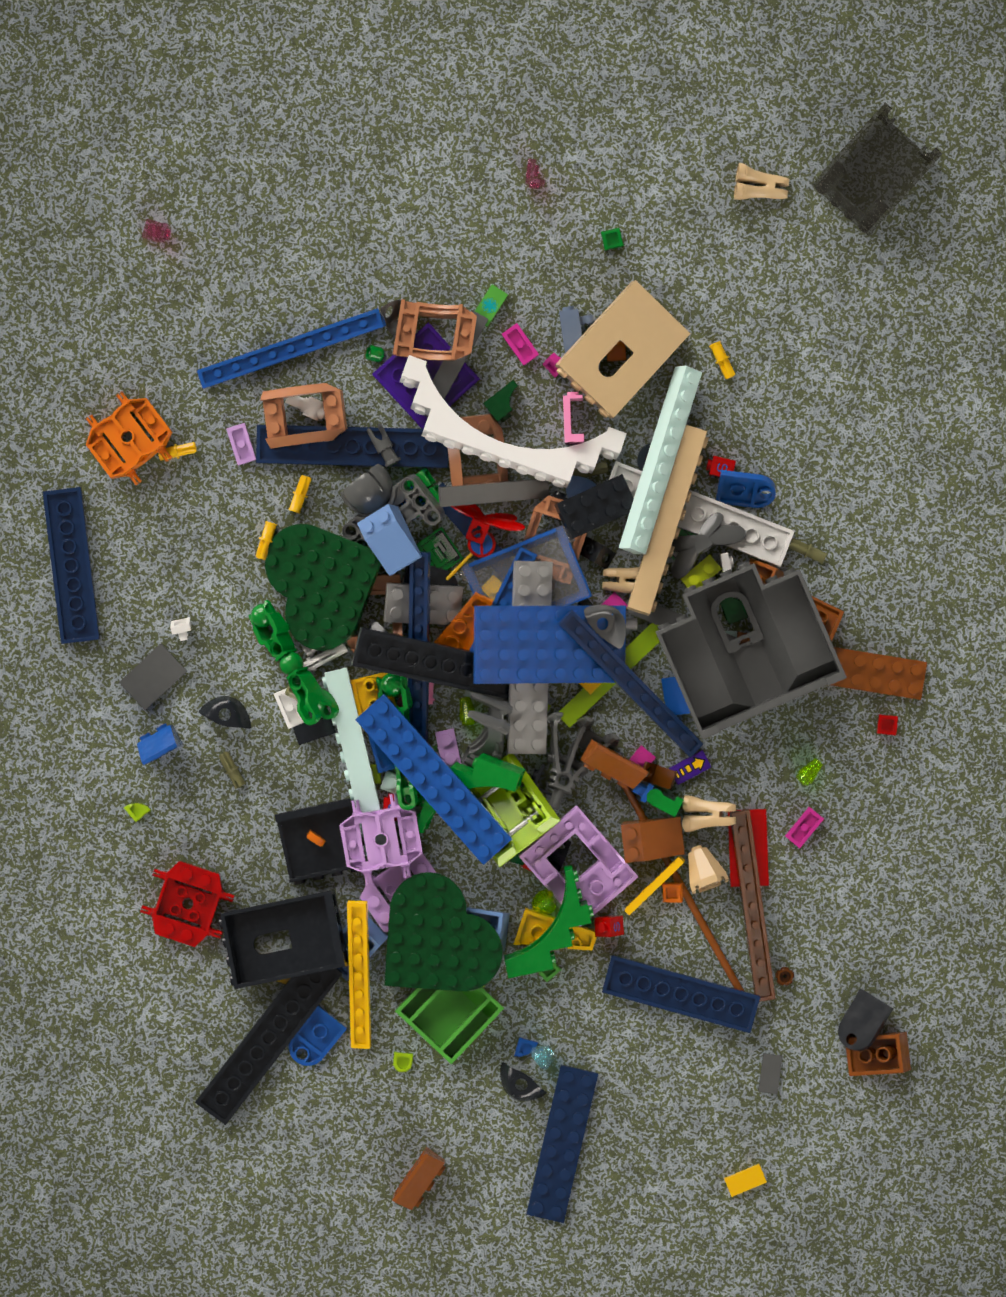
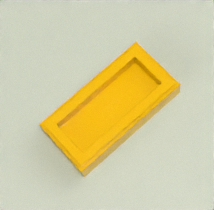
[724,1164,767,1197]

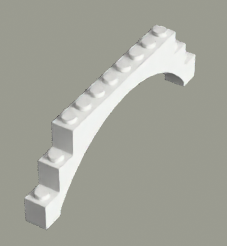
[400,355,627,488]

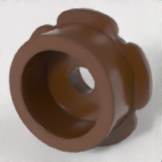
[775,967,794,986]

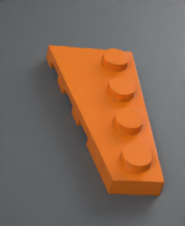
[433,592,493,651]

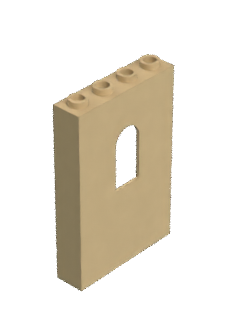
[554,280,690,418]

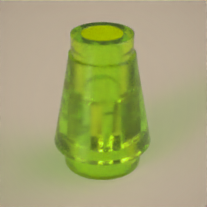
[459,697,477,726]
[796,758,823,787]

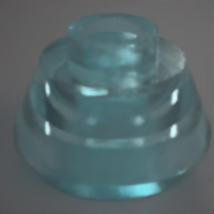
[530,1044,555,1069]

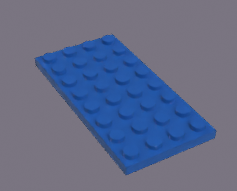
[473,605,626,684]

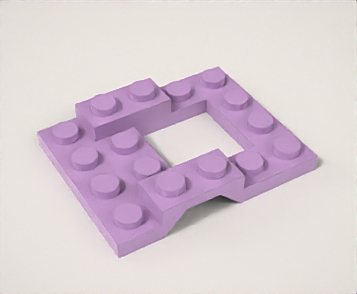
[518,805,638,927]

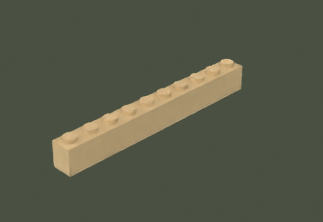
[626,425,709,616]

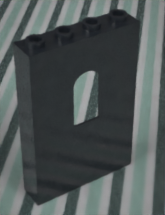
[219,890,349,989]

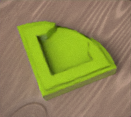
[124,803,151,822]

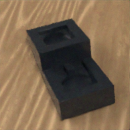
[293,717,336,745]

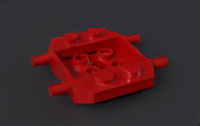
[140,861,235,947]

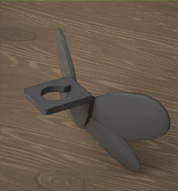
[671,512,746,579]

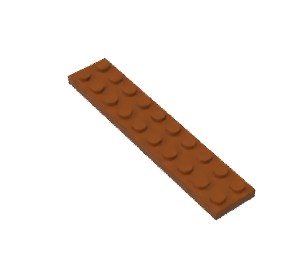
[737,632,927,700]

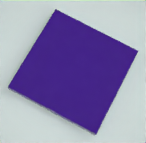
[372,322,480,429]

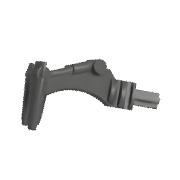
[462,692,513,768]
[546,712,620,810]

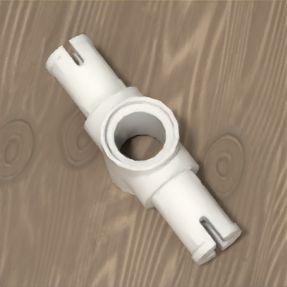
[285,396,325,421]

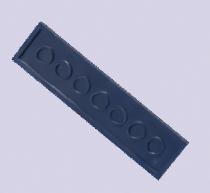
[43,487,100,644]
[602,955,760,1033]
[526,1064,598,1223]

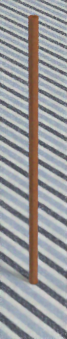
[622,786,744,991]

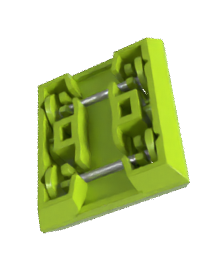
[469,754,561,867]

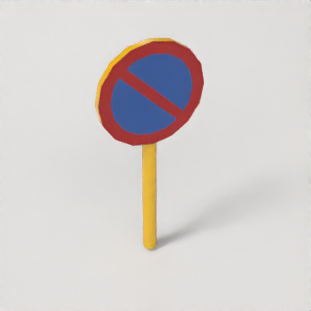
[446,530,496,580]

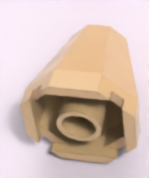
[688,845,729,894]

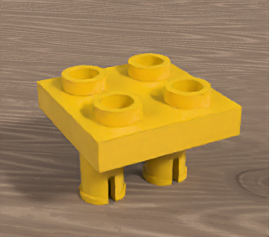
[350,672,396,716]

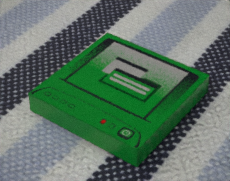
[416,527,464,570]

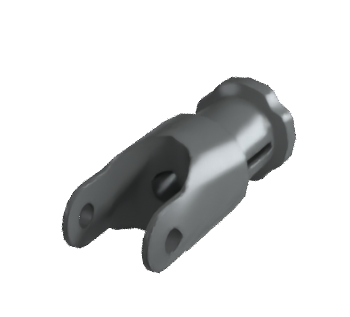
[367,423,401,468]

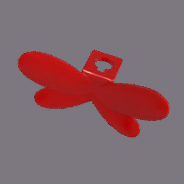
[451,504,525,544]

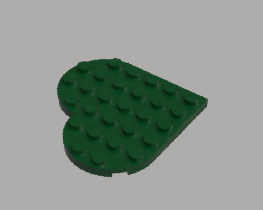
[265,524,381,651]
[384,872,503,991]

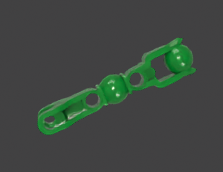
[248,600,339,725]
[376,674,423,810]

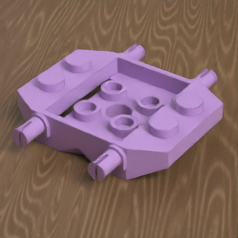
[340,793,423,885]
[360,846,437,932]

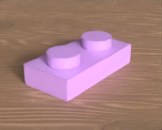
[226,423,256,466]
[435,728,461,767]

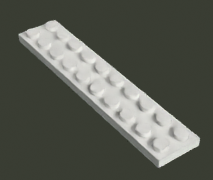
[609,461,795,567]

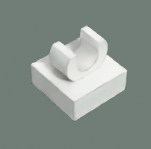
[170,617,191,641]

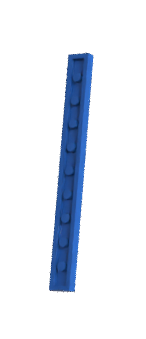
[197,308,384,389]

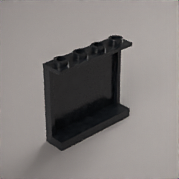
[274,798,357,885]

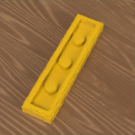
[625,855,685,915]

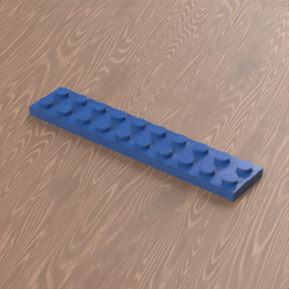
[355,694,513,865]

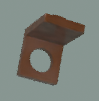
[642,761,677,790]

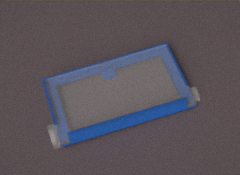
[460,525,592,606]

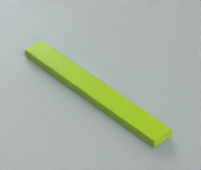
[559,608,668,728]

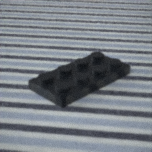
[554,474,634,540]

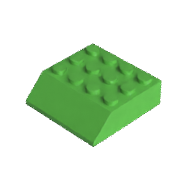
[395,987,504,1064]

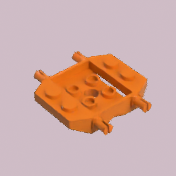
[86,391,173,485]

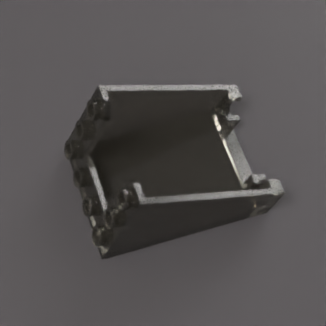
[812,102,942,236]

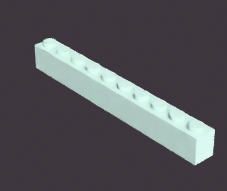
[619,366,702,554]
[322,667,387,856]

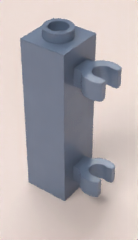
[559,306,600,381]

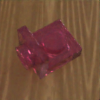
[525,158,545,189]
[142,219,171,244]

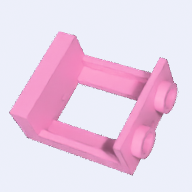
[563,392,584,445]

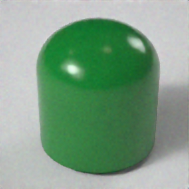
[365,345,385,362]

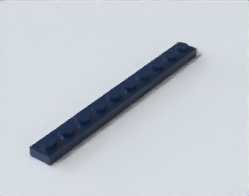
[408,552,431,742]
[558,610,703,758]

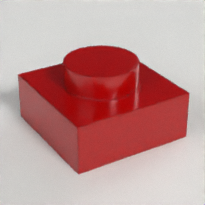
[876,714,898,735]

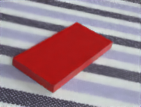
[728,809,769,887]

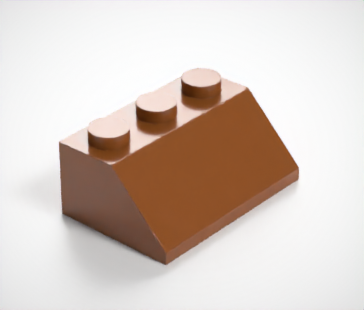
[581,739,648,789]
[392,1147,446,1210]

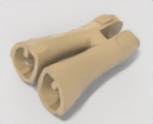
[734,163,790,200]
[602,567,639,594]
[682,795,736,832]

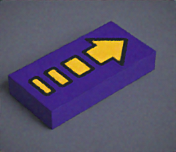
[669,750,711,785]

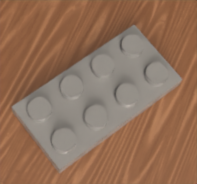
[384,583,463,625]

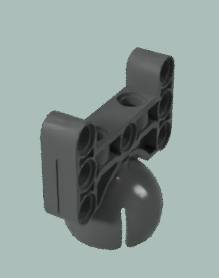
[340,463,445,568]

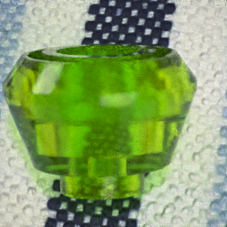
[532,889,557,914]

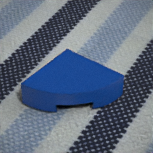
[514,1037,538,1057]

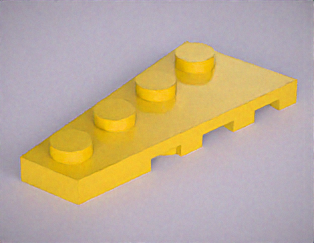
[513,908,597,951]

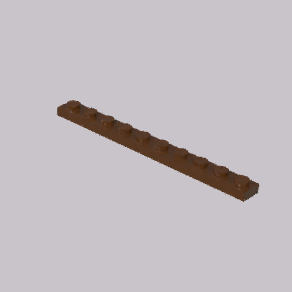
[729,809,776,1002]

